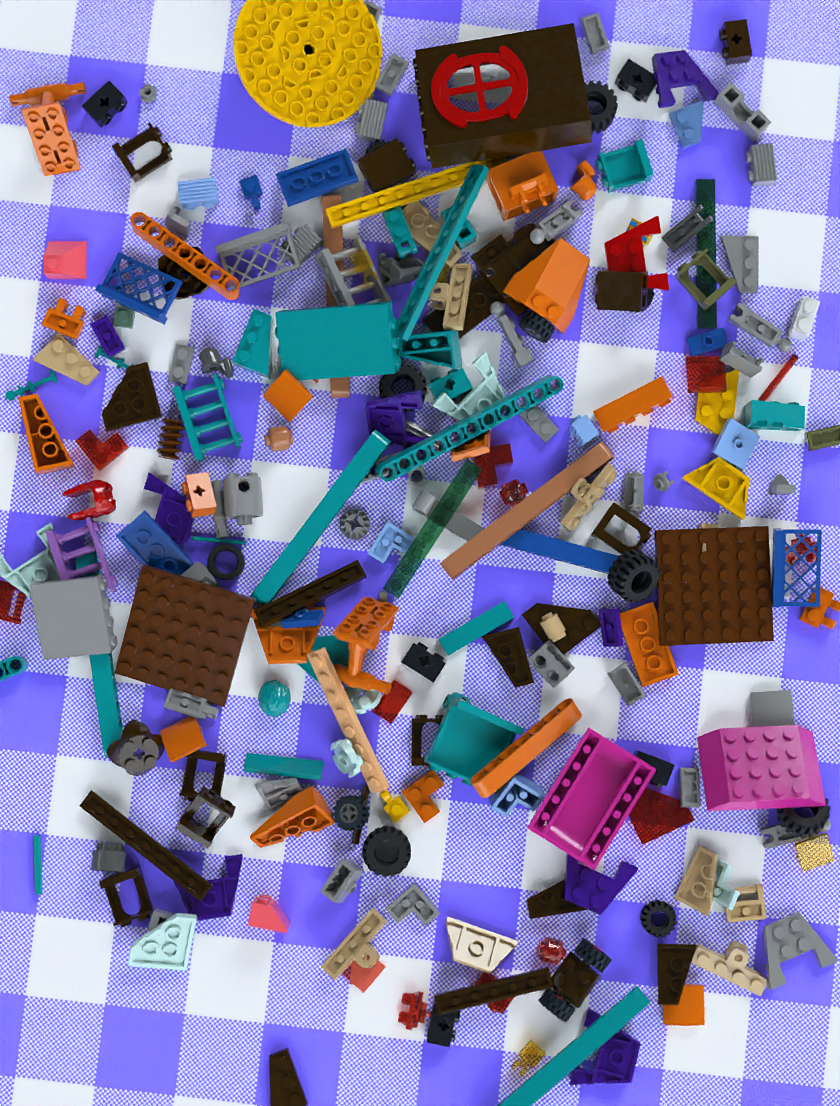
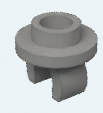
[653,471,674,492]

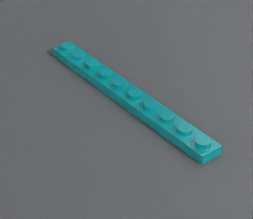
[395,164,489,341]

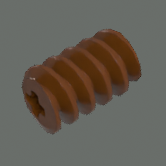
[156,418,185,460]

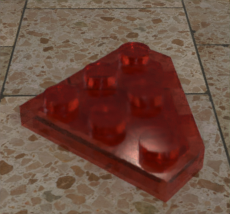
[628,787,695,845]

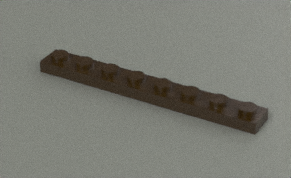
[79,790,214,902]

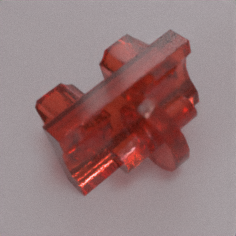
[786,534,822,565]
[398,991,432,1030]

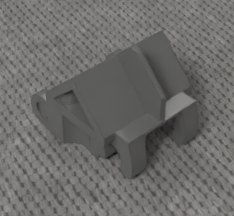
[378,251,424,287]

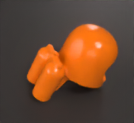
[569,160,597,200]

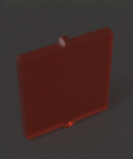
[342,955,386,993]

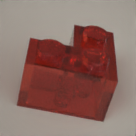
[472,443,513,490]

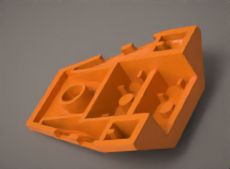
[503,238,590,334]

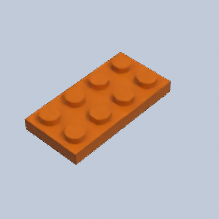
[620,602,679,687]

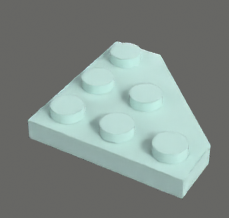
[128,913,197,971]

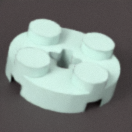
[344,686,382,714]
[331,738,363,778]

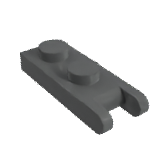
[661,205,714,253]

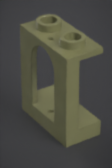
[675,248,737,311]

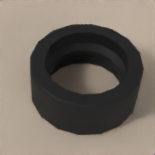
[207,544,245,581]

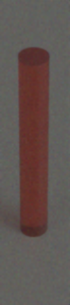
[758,354,799,401]

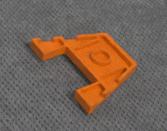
[251,607,326,664]

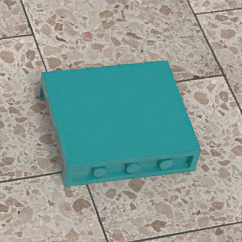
[424,696,524,793]

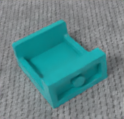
[595,139,654,193]

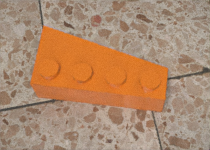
[593,376,675,434]
[18,394,75,475]

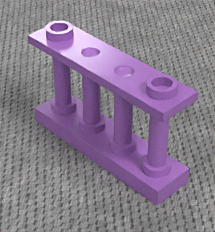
[45,517,118,593]

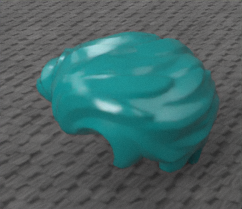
[258,680,291,717]

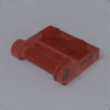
[0,580,26,624]

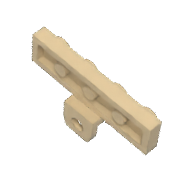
[429,263,473,330]
[560,463,618,532]
[320,908,388,980]
[691,940,768,997]

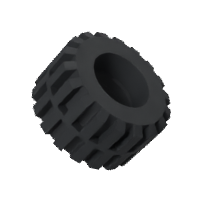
[585,80,618,134]
[379,363,427,414]
[607,549,661,603]
[777,794,831,839]
[362,826,411,878]

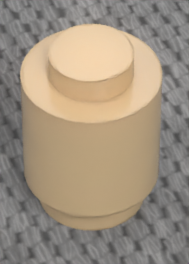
[540,612,566,642]

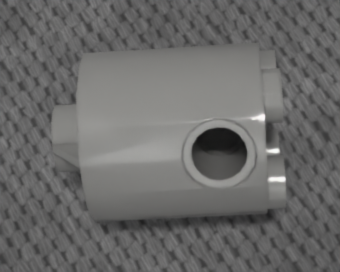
[223,472,264,525]

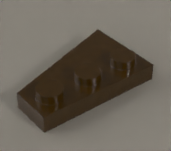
[657,944,697,1006]

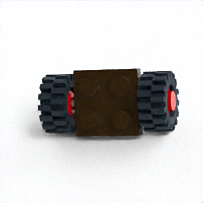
[538,938,612,1023]

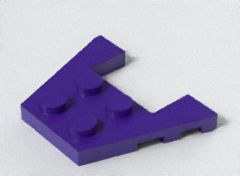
[651,50,720,108]
[365,390,427,455]
[143,472,196,544]
[173,854,243,921]
[564,854,638,915]
[569,1008,641,1085]

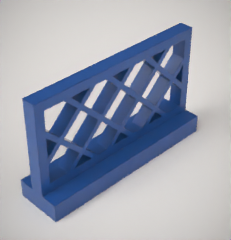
[95,252,183,325]
[772,528,822,607]

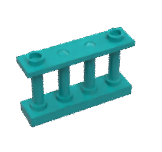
[172,374,243,463]

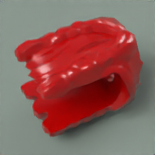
[62,480,116,520]

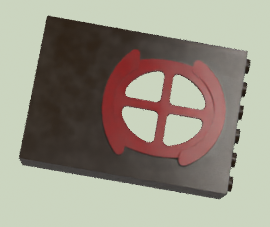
[412,23,592,169]

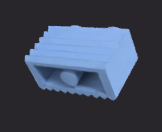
[177,177,219,210]
[568,414,599,448]

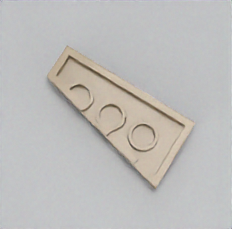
[402,200,462,269]

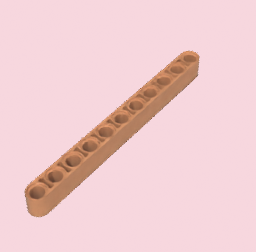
[322,194,351,398]
[440,441,615,580]

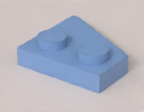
[668,100,704,149]

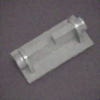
[624,472,644,512]

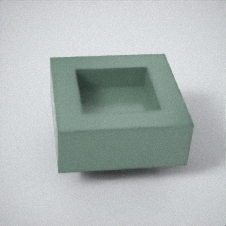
[113,307,135,329]

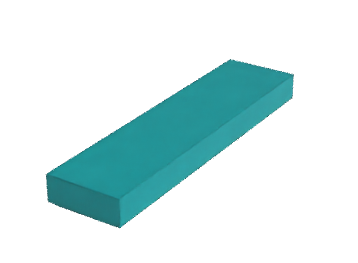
[438,601,514,656]
[244,753,324,780]

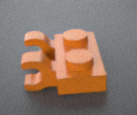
[41,298,86,340]
[799,586,840,629]

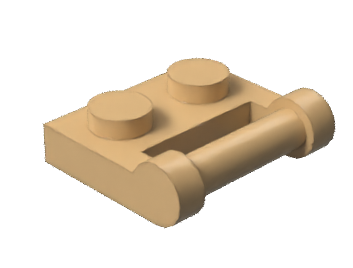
[725,883,767,923]

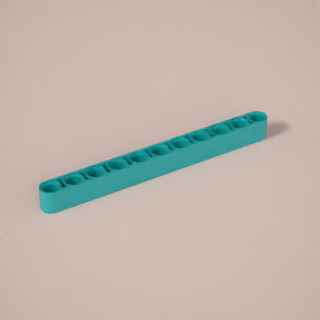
[375,375,564,482]
[250,430,391,606]
[75,551,123,758]
[497,986,651,1106]

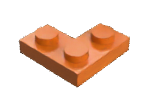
[402,770,444,823]

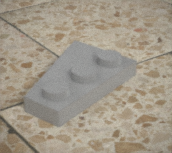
[720,235,759,294]

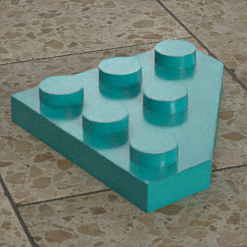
[297,635,349,684]

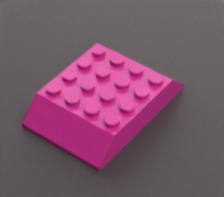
[697,725,826,811]
[527,727,656,871]

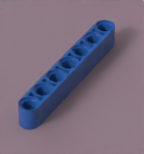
[500,529,618,574]

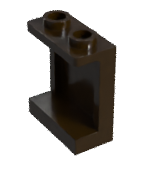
[357,138,416,193]
[595,270,648,312]

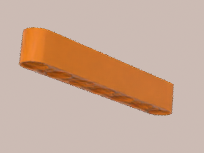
[130,212,240,300]
[470,698,582,798]

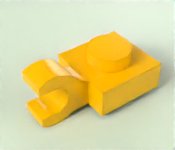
[380,790,410,823]

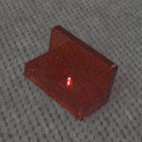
[372,679,412,723]

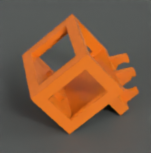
[486,151,559,222]

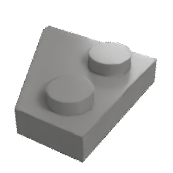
[255,778,303,811]

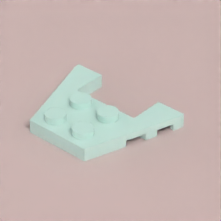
[431,352,506,427]
[0,523,61,599]

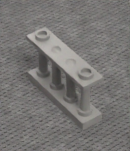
[315,237,391,306]

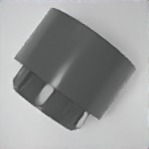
[90,842,126,872]

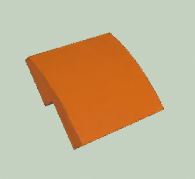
[263,369,314,423]
[160,716,207,763]
[663,983,705,1026]

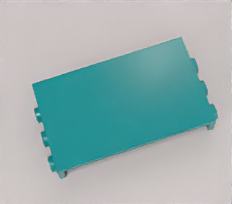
[275,301,401,381]

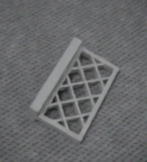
[215,222,302,291]

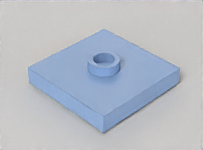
[711,418,760,470]

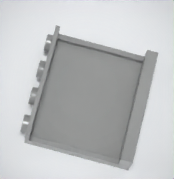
[29,573,118,660]

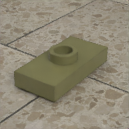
[804,425,840,452]

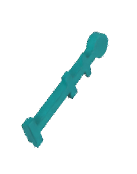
[94,346,134,370]
[5,370,58,401]
[191,536,246,546]

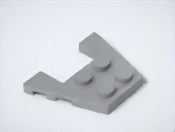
[763,912,838,990]

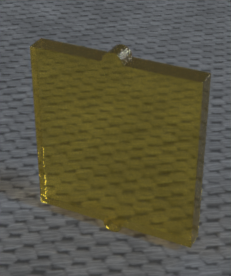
[794,833,835,872]

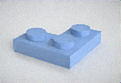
[367,521,420,564]

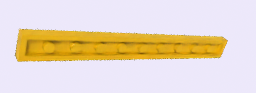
[325,157,507,229]

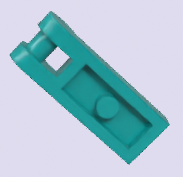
[382,206,418,259]

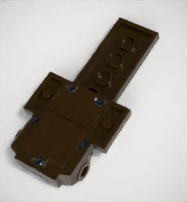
[422,223,555,340]

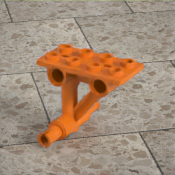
[9,81,87,176]
[333,597,399,695]

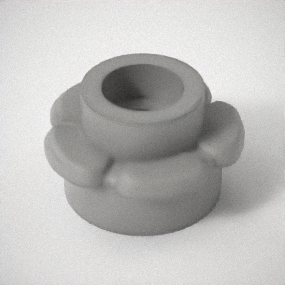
[139,84,158,103]

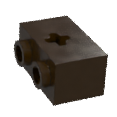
[719,19,752,65]

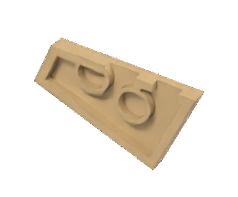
[674,845,718,917]

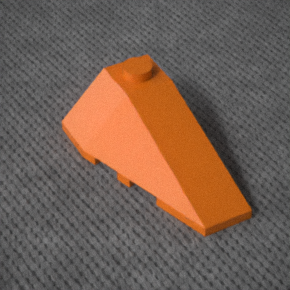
[249,786,335,848]

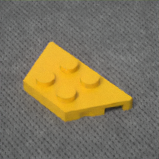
[694,370,739,436]
[682,457,751,520]

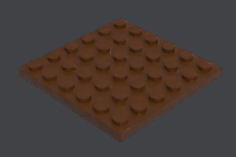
[654,526,774,646]
[114,564,256,707]

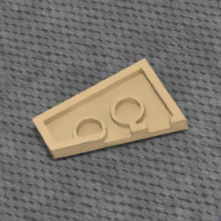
[32,333,100,387]

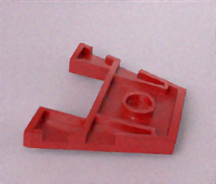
[604,216,670,291]

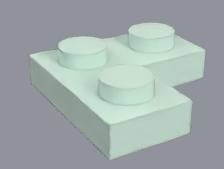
[712,859,740,910]

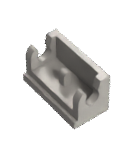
[719,341,765,378]
[607,663,646,706]

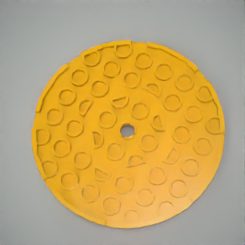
[233,0,383,128]

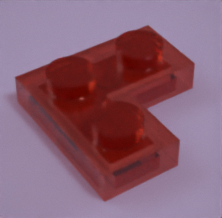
[76,429,130,471]

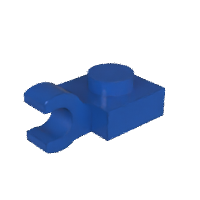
[239,175,263,210]

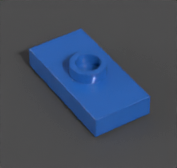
[686,327,728,357]
[281,609,324,629]

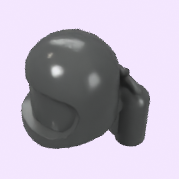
[199,347,234,379]

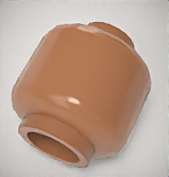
[264,426,293,452]

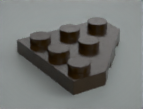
[102,362,163,432]
[521,603,601,655]

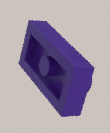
[90,315,126,359]
[599,607,624,647]

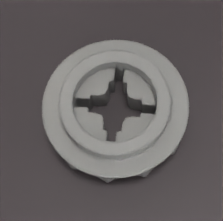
[340,509,370,540]

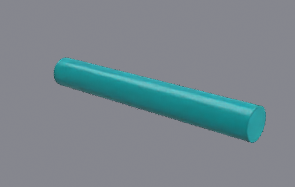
[33,835,43,895]

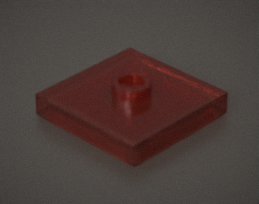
[685,356,727,393]

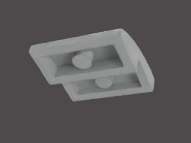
[751,690,795,727]

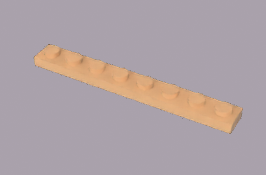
[307,647,390,794]

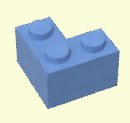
[488,773,545,817]

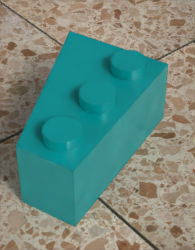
[232,309,273,379]
[398,330,462,370]
[743,400,805,432]

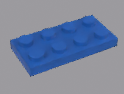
[276,149,359,207]
[116,510,194,575]

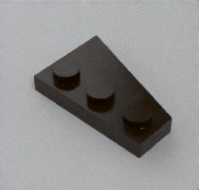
[482,627,534,688]
[526,879,586,919]
[269,1047,308,1106]

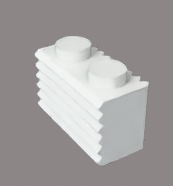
[786,296,820,341]

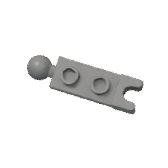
[530,200,583,244]
[490,302,533,368]
[727,303,792,352]
[759,817,831,849]

